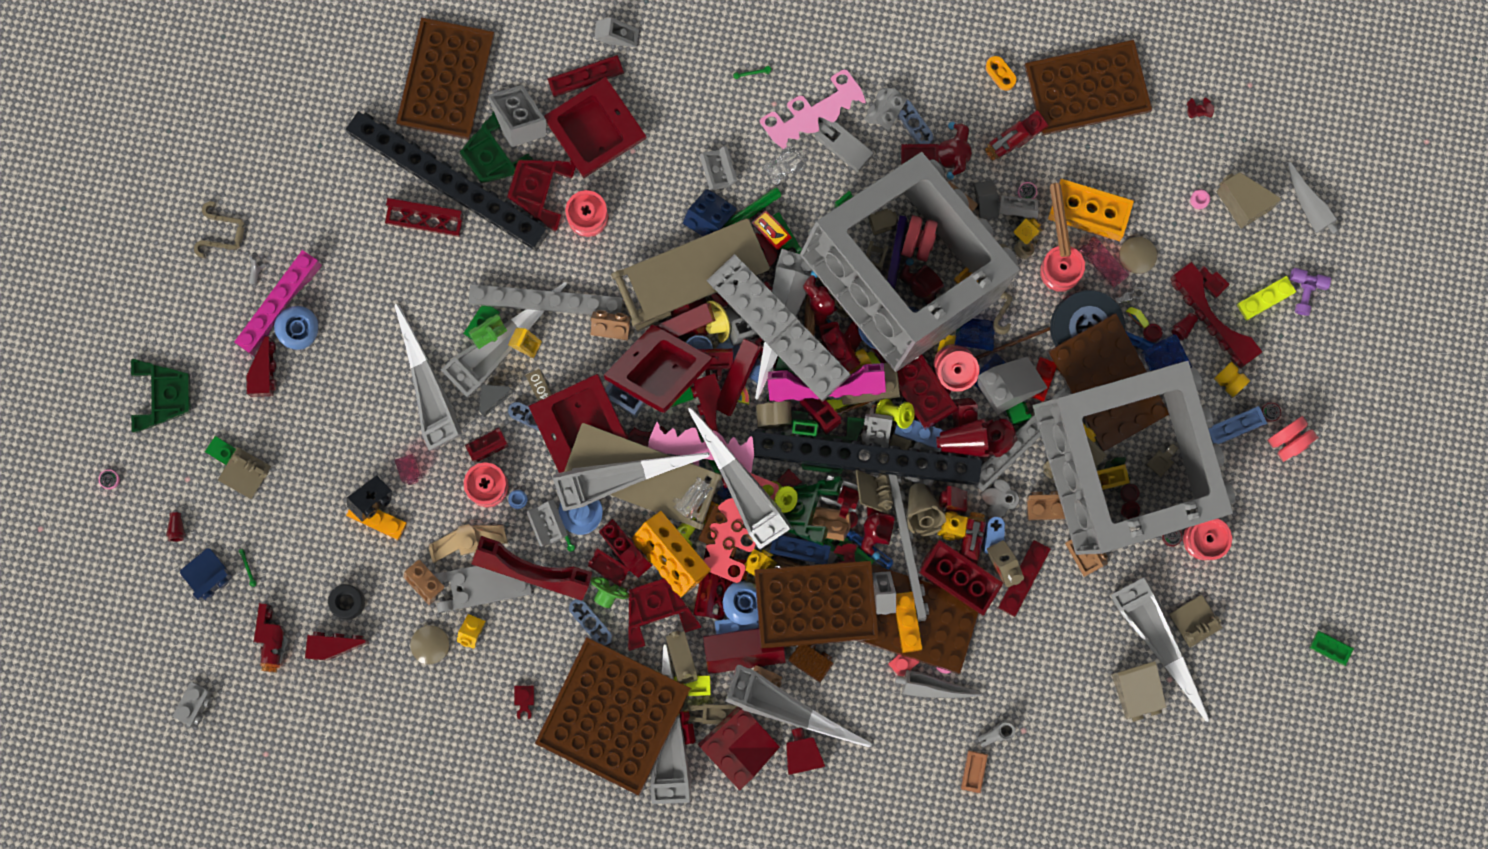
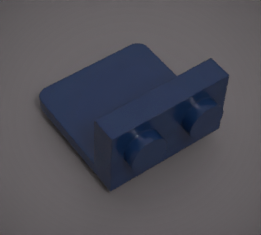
[682,189,737,237]
[180,548,233,601]

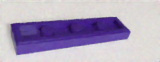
[887,216,908,290]

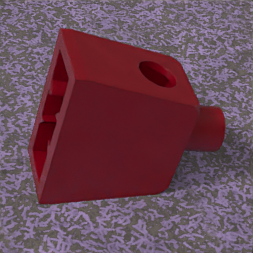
[786,727,825,775]

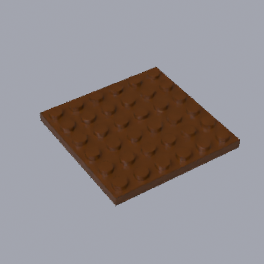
[535,637,692,796]

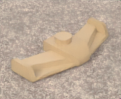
[429,524,508,563]

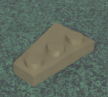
[842,363,900,405]

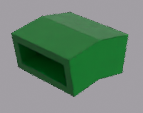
[792,419,818,436]

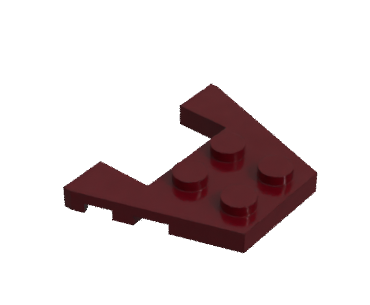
[507,160,576,232]
[628,578,701,651]

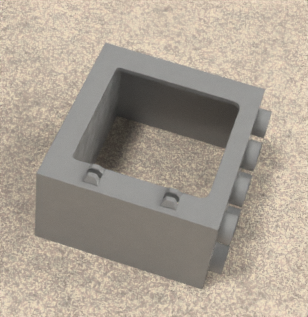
[800,152,1020,372]
[1033,361,1235,555]

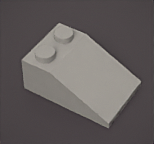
[488,85,546,147]
[978,356,1047,415]

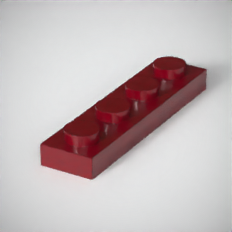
[997,540,1051,617]

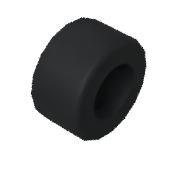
[328,584,365,620]

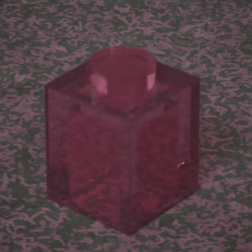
[395,454,423,485]

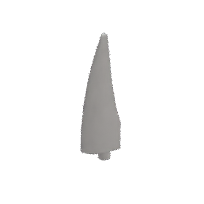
[1288,162,1339,234]
[895,670,982,698]

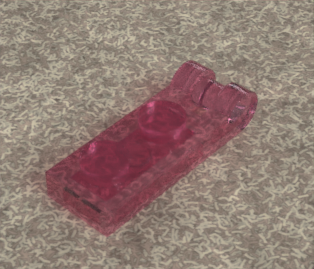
[1079,237,1129,288]

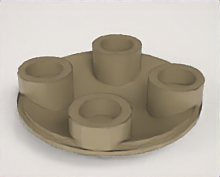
[1119,237,1157,274]
[410,625,449,664]

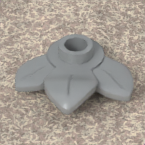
[981,479,1019,517]

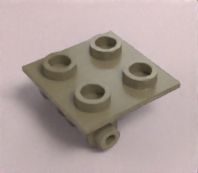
[218,447,271,499]
[856,470,893,514]
[1169,595,1222,648]

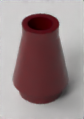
[1171,313,1198,341]
[166,512,186,542]

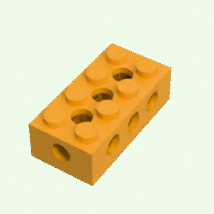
[1047,179,1134,242]
[631,511,711,597]

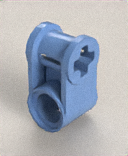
[983,517,1005,554]

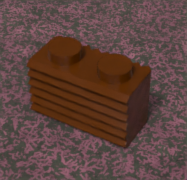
[788,645,833,683]

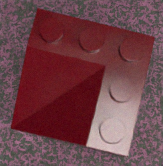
[698,707,780,791]

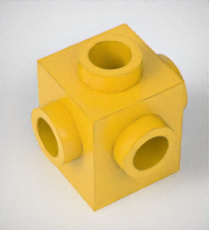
[937,511,968,541]
[744,549,777,577]

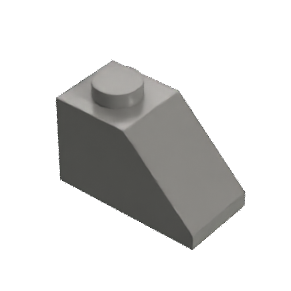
[594,17,639,47]
[872,572,896,615]

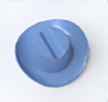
[274,306,318,350]
[558,500,603,535]
[723,581,758,625]

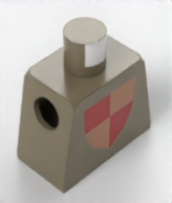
[986,540,1024,587]

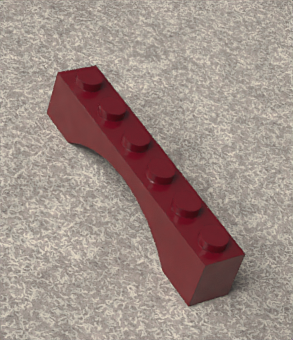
[1170,262,1263,369]
[755,337,841,435]
[691,373,727,488]
[471,536,592,601]

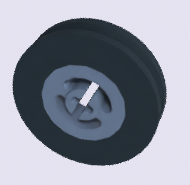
[1050,290,1125,346]

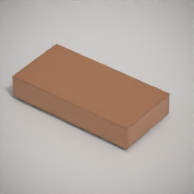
[961,750,988,793]

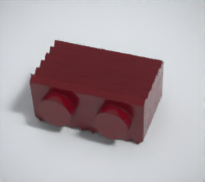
[821,328,861,372]

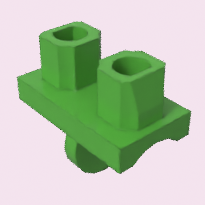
[469,314,507,349]

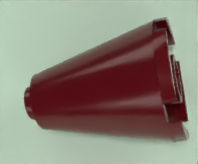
[936,418,989,457]

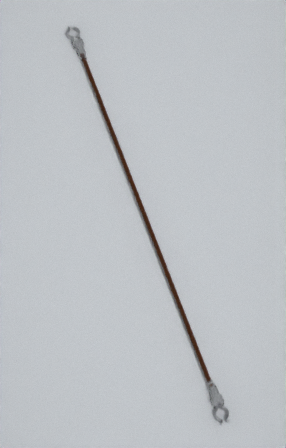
[764,287,1147,447]

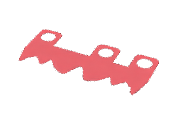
[703,473,779,583]

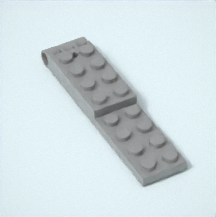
[706,254,851,402]

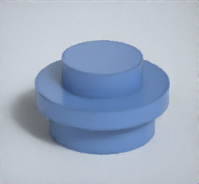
[508,490,528,509]

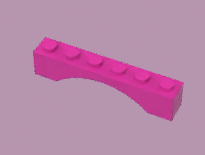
[234,250,322,357]
[767,363,886,402]

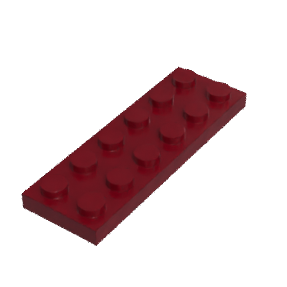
[870,347,958,429]

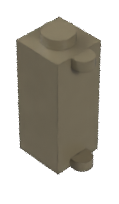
[666,631,697,684]

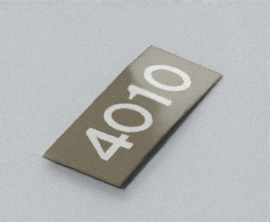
[526,369,552,401]

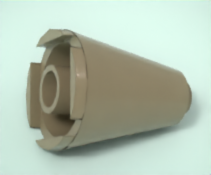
[907,483,946,536]

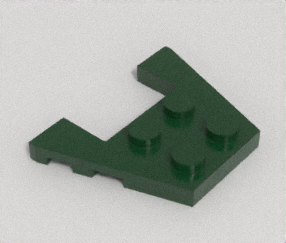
[460,111,533,184]
[131,359,191,433]
[791,410,865,474]
[783,476,843,546]

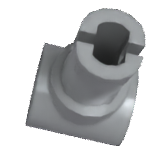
[977,720,1016,748]

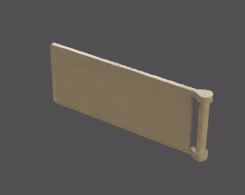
[611,219,770,327]
[564,423,722,530]

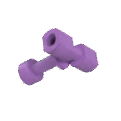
[1289,268,1331,316]

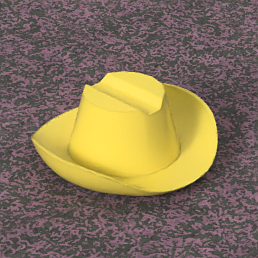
[706,301,731,343]

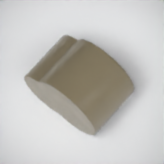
[756,401,792,429]

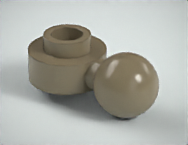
[1014,236,1034,259]

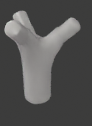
[249,255,266,285]

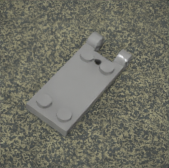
[433,556,532,613]

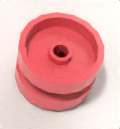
[565,190,609,237]
[901,215,938,262]
[1040,246,1085,292]
[933,344,979,392]
[1267,416,1319,462]
[463,462,509,508]
[1183,518,1232,561]

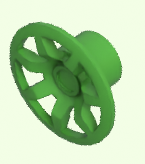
[590,577,629,608]

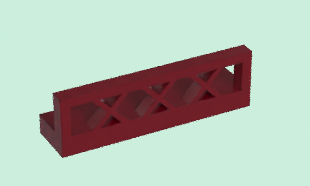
[385,198,464,237]
[693,544,736,620]

